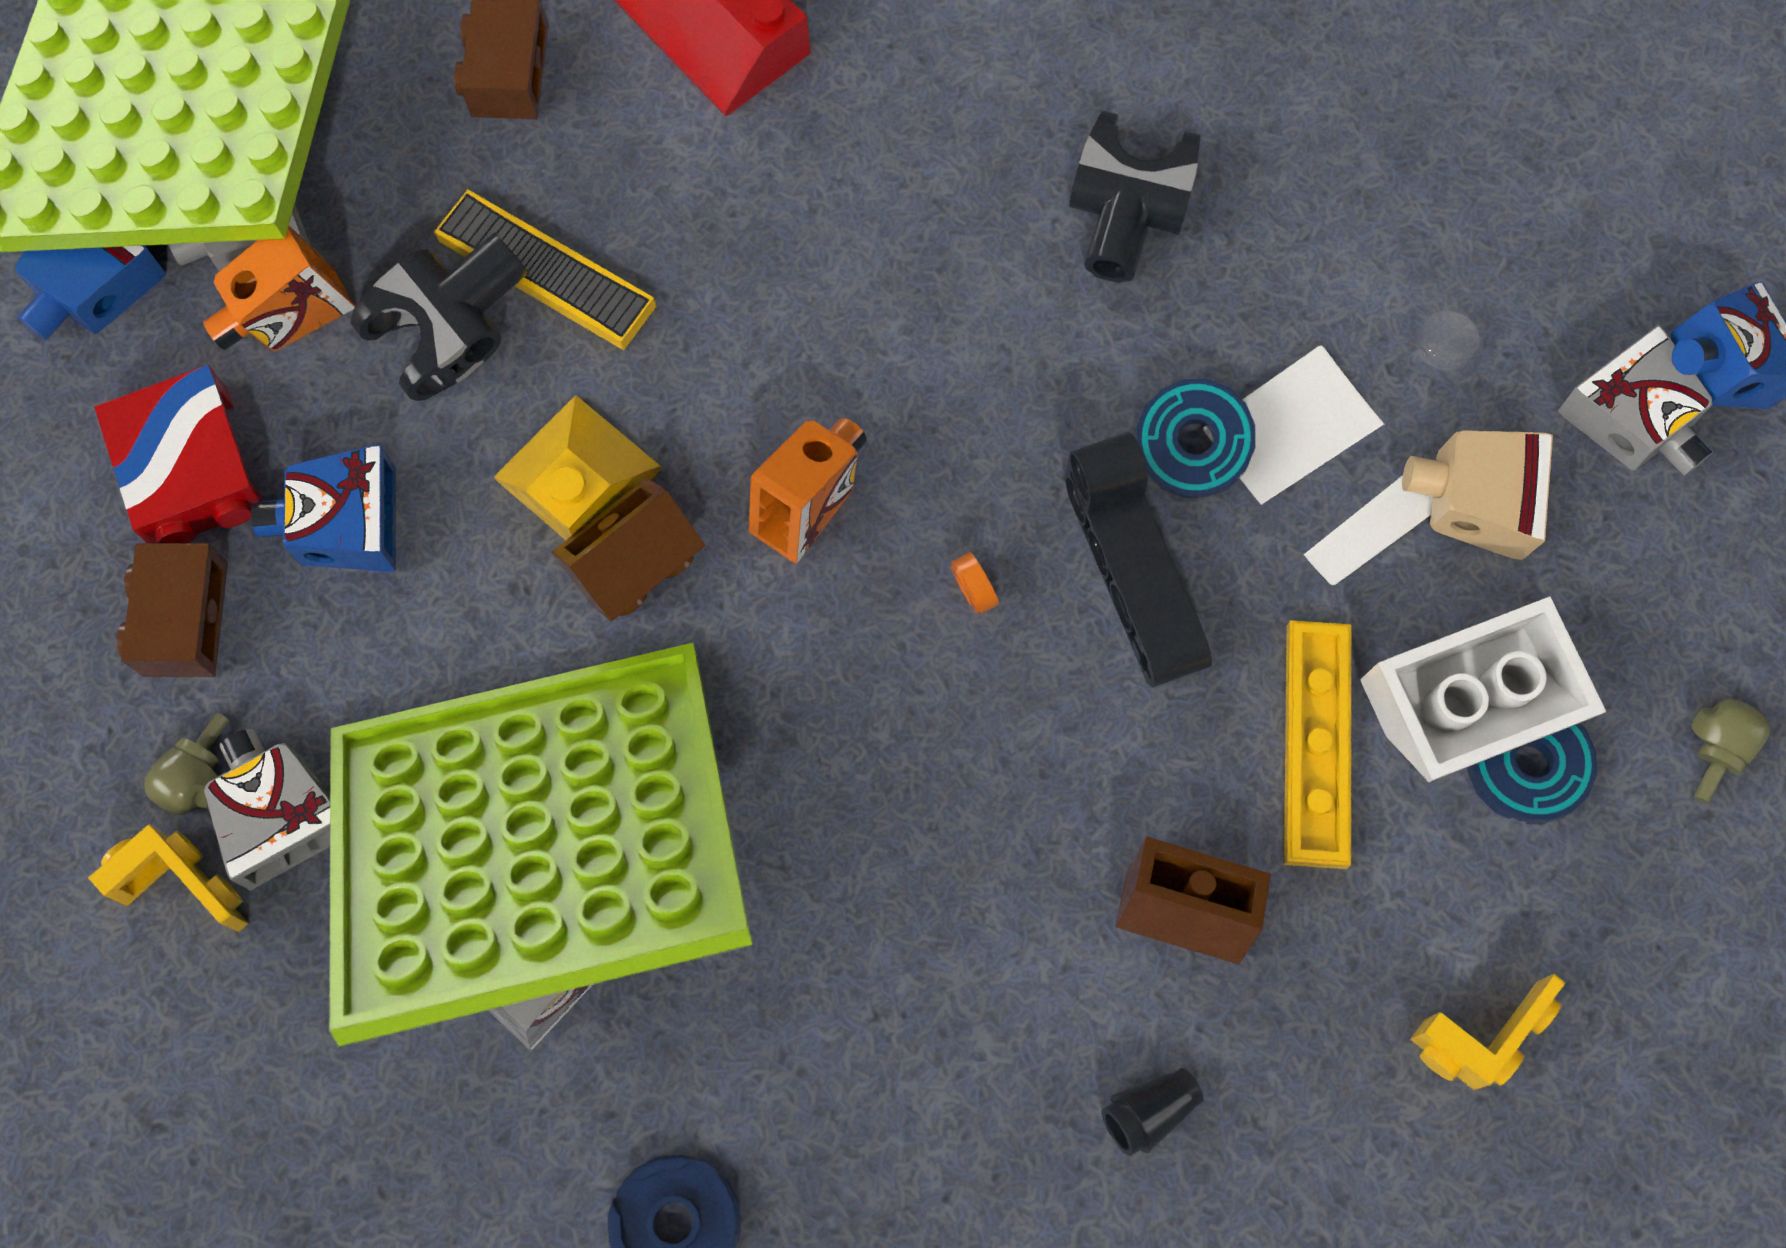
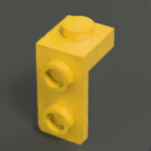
[88,824,249,932]
[1410,974,1565,1090]

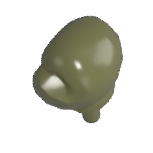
[1691,698,1770,804]
[144,713,229,815]

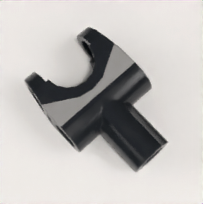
[1069,111,1200,283]
[351,232,530,401]

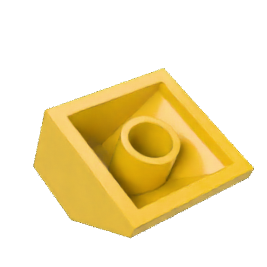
[494,395,661,540]

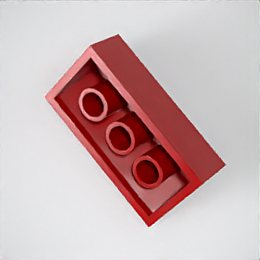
[614,0,811,117]

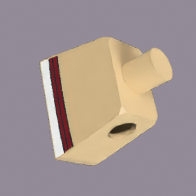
[1402,430,1553,560]

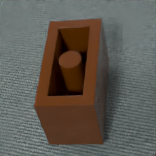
[454,0,549,120]
[551,477,706,622]
[117,543,228,677]
[1115,836,1271,965]

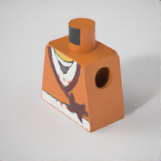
[203,226,356,351]
[748,418,867,564]

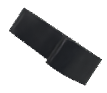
[1065,431,1212,688]

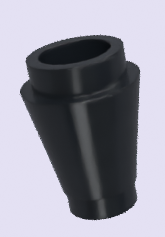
[1101,1068,1204,1156]

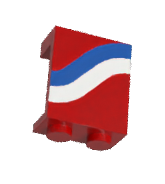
[94,364,265,543]

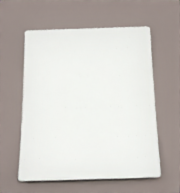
[1204,346,1432,585]

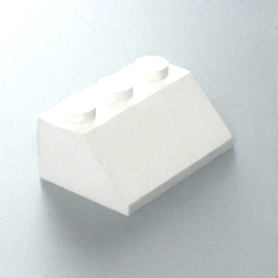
[1360,597,1606,782]

